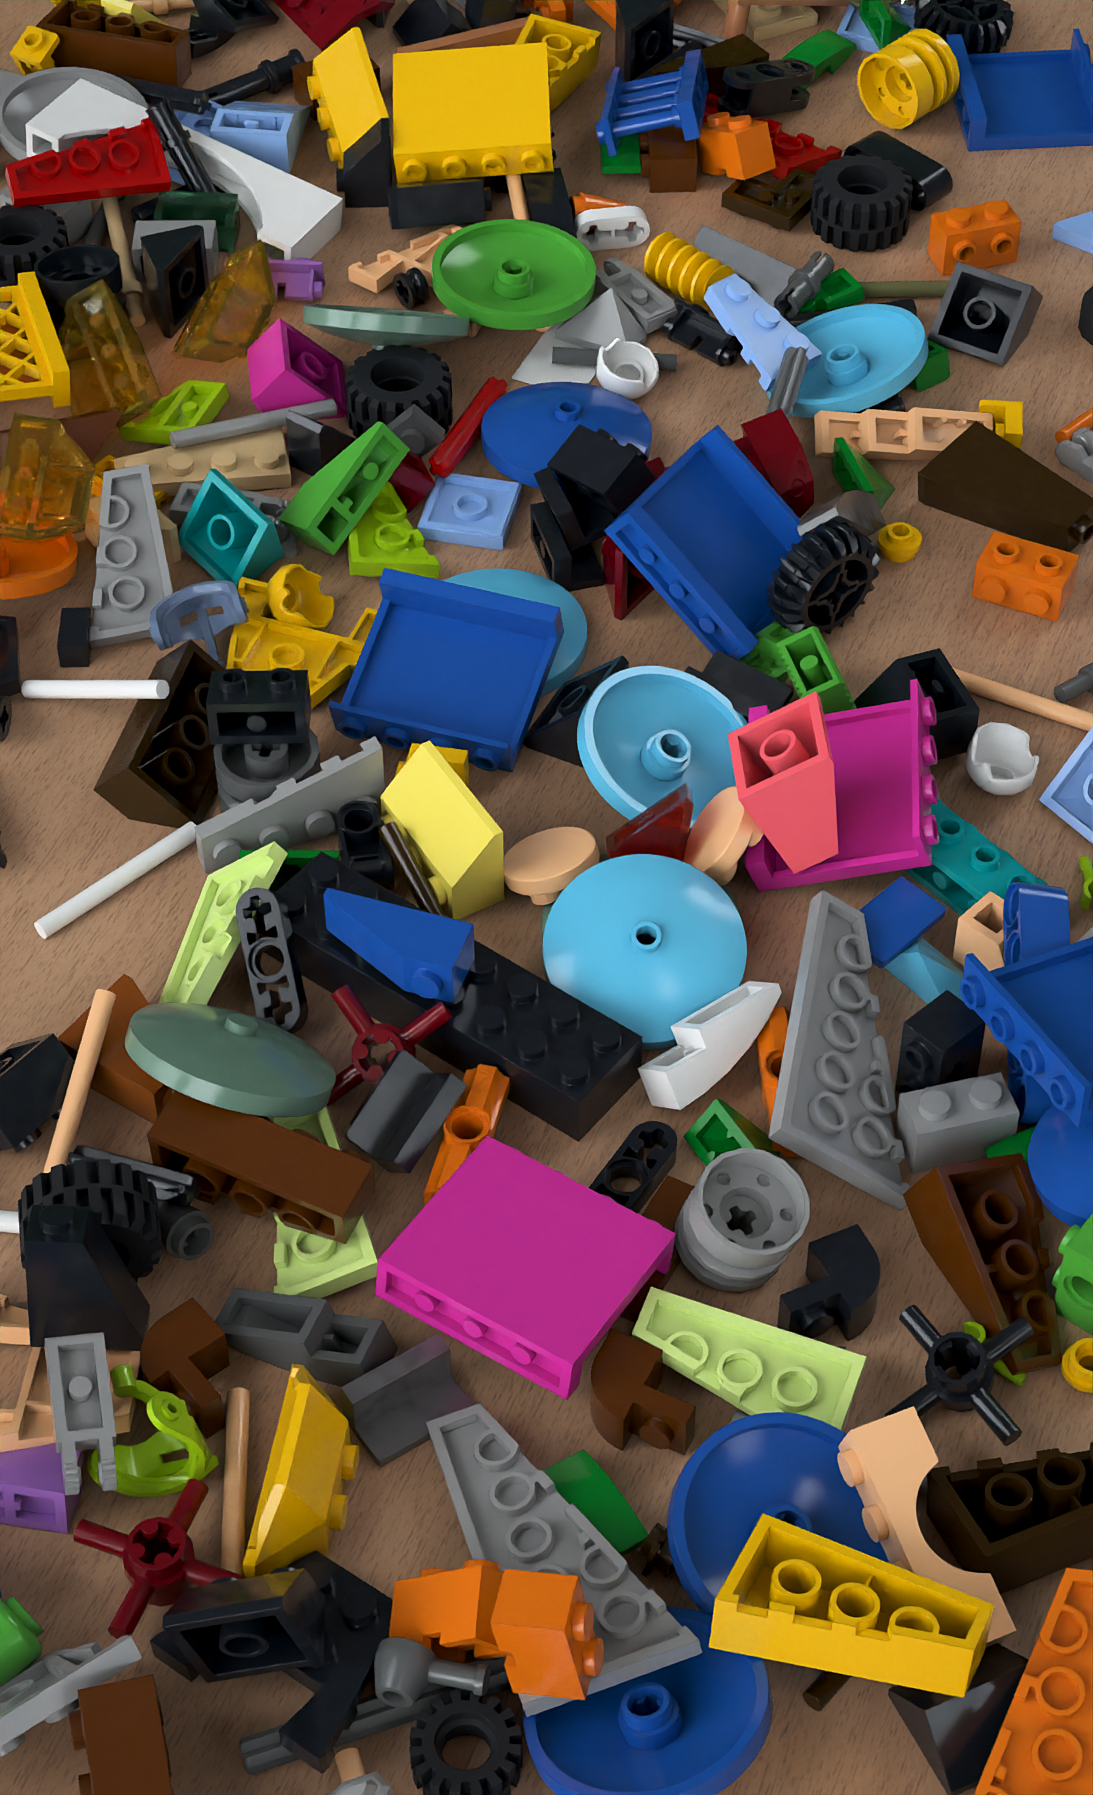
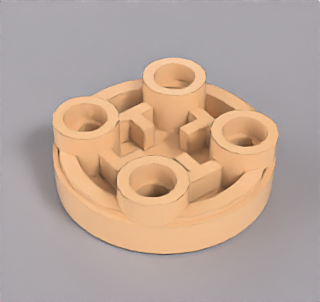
[684,786,764,886]
[504,827,600,905]

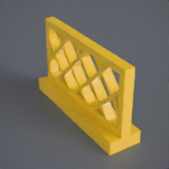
[0,271,70,407]

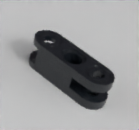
[716,58,816,118]

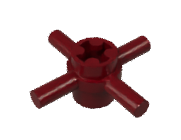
[326,984,453,1107]
[73,1479,246,1639]

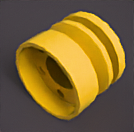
[857,29,960,129]

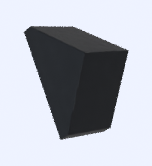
[286,410,356,476]

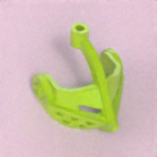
[87,1365,219,1497]

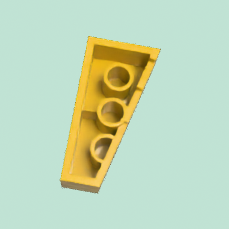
[515,14,602,113]

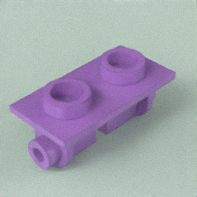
[241,256,326,302]

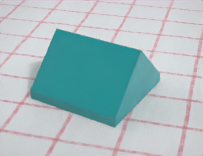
[178,469,284,589]

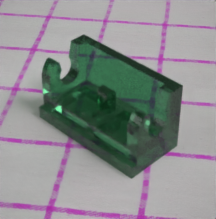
[154,191,241,253]

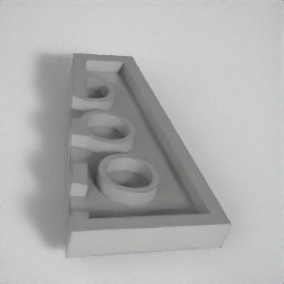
[89,463,173,649]
[195,736,385,874]

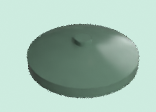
[302,304,470,350]
[124,1002,336,1118]

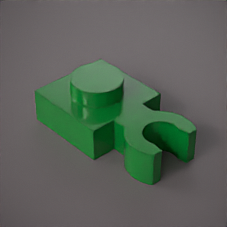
[789,268,865,314]

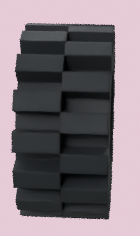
[409,1689,522,1795]

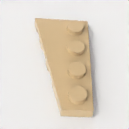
[113,427,291,496]

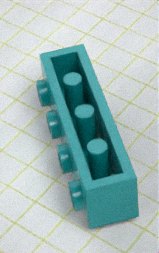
[904,798,1049,916]

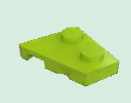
[118,380,230,445]

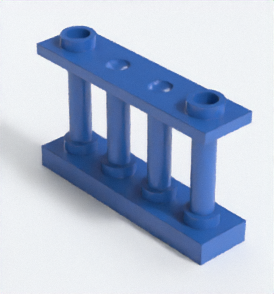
[596,49,709,157]

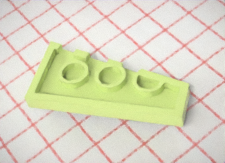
[158,841,288,1005]
[274,1106,378,1299]
[632,1287,866,1431]

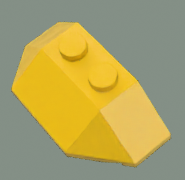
[243,1364,359,1578]

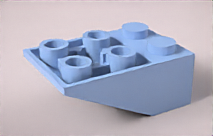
[210,101,310,174]

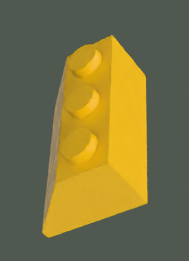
[307,27,390,168]

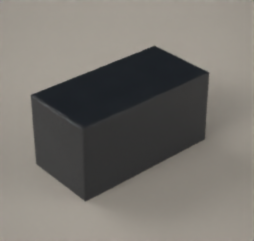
[57,607,92,668]

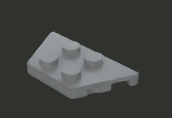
[0,1635,142,1757]

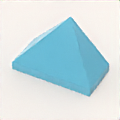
[884,937,964,1004]

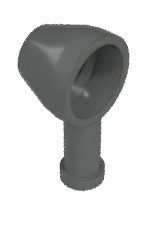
[374,1637,491,1708]

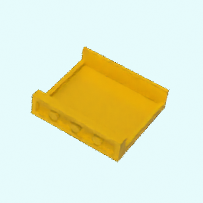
[393,42,554,183]

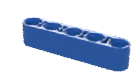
[1003,882,1070,1126]

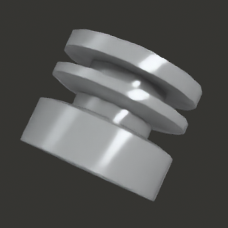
[675,1148,810,1292]

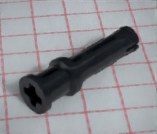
[200,48,305,106]

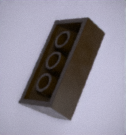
[93,639,226,829]

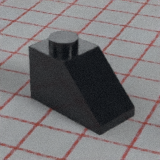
[336,118,392,208]

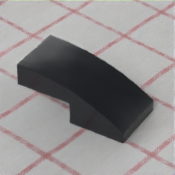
[184,13,238,59]

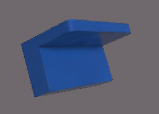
[859,876,946,968]

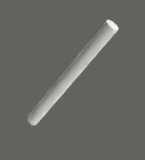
[21,680,169,699]
[34,821,196,939]

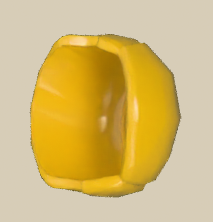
[266,564,335,630]

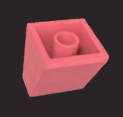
[728,691,839,874]

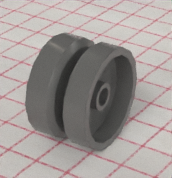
[213,727,321,813]

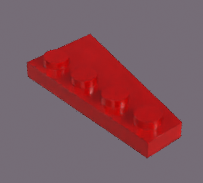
[703,93,842,181]
[5,117,172,208]

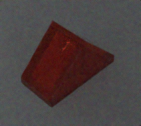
[606,782,694,862]

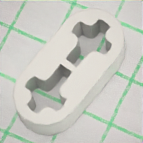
[574,206,650,251]

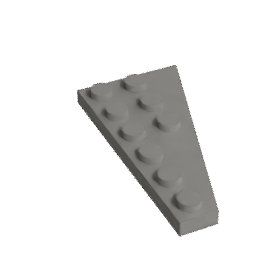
[768,890,910,1211]
[426,1403,702,1717]

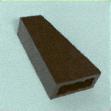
[918,421,1093,552]

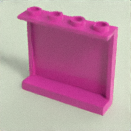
[745,679,939,892]
[375,1135,676,1400]

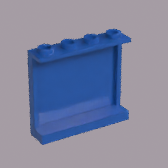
[946,29,1093,152]
[604,425,803,660]
[329,568,564,773]
[960,937,1093,1128]

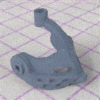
[149,580,249,669]

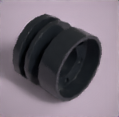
[34,244,129,347]

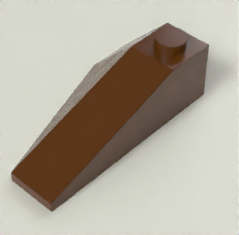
[903,1153,1062,1376]

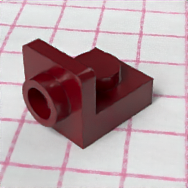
[388,451,436,513]

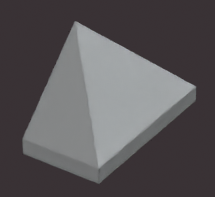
[555,288,647,350]

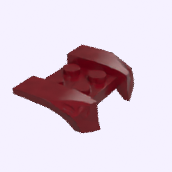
[273,0,395,52]
[645,409,814,518]

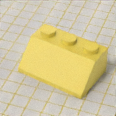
[380,740,505,920]

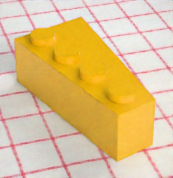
[708,1513,995,1698]

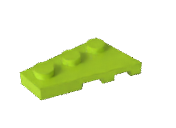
[347,481,440,578]

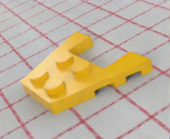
[226,577,378,709]

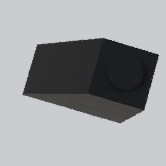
[387,178,492,229]
[24,1204,150,1351]

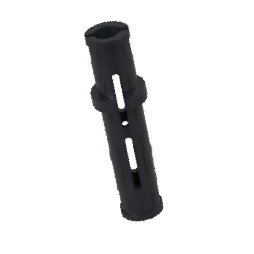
[145,98,225,218]

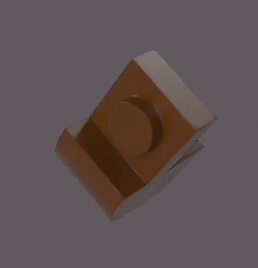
[140,1297,230,1439]
[590,1329,696,1455]

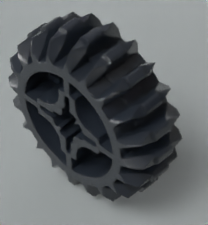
[914,0,1014,54]
[766,521,880,634]

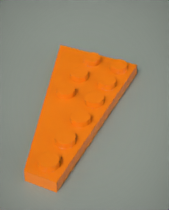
[974,1568,1093,1795]

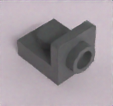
[386,404,446,458]

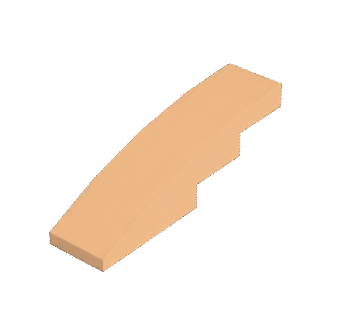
[814,407,993,460]

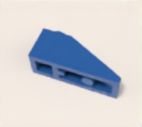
[324,888,475,1003]

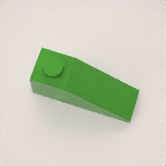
[278,421,410,555]

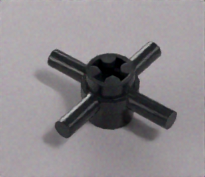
[884,1305,1035,1446]

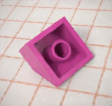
[247,318,347,420]

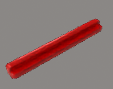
[429,376,507,478]

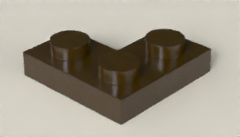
[721,168,814,232]

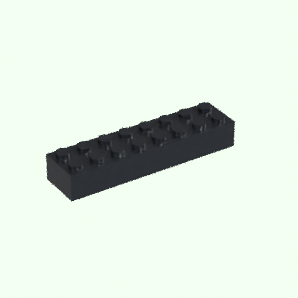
[256,851,642,1142]

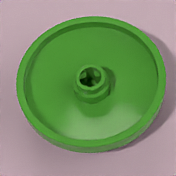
[432,219,596,330]

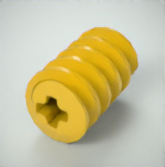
[644,232,734,310]

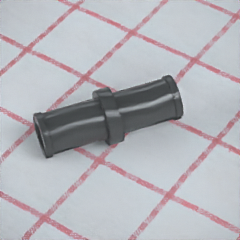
[774,251,835,318]

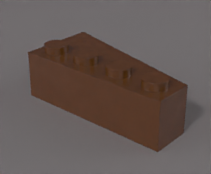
[147,1090,376,1244]

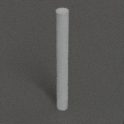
[170,398,337,449]

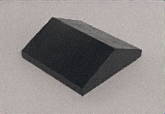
[193,0,280,32]

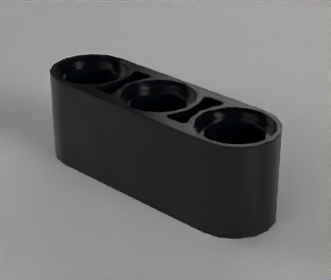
[844,131,953,211]

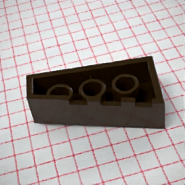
[926,1442,1093,1594]

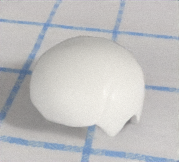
[596,338,659,400]
[965,722,1039,796]

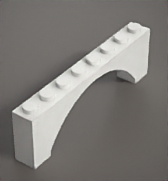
[26,78,343,260]

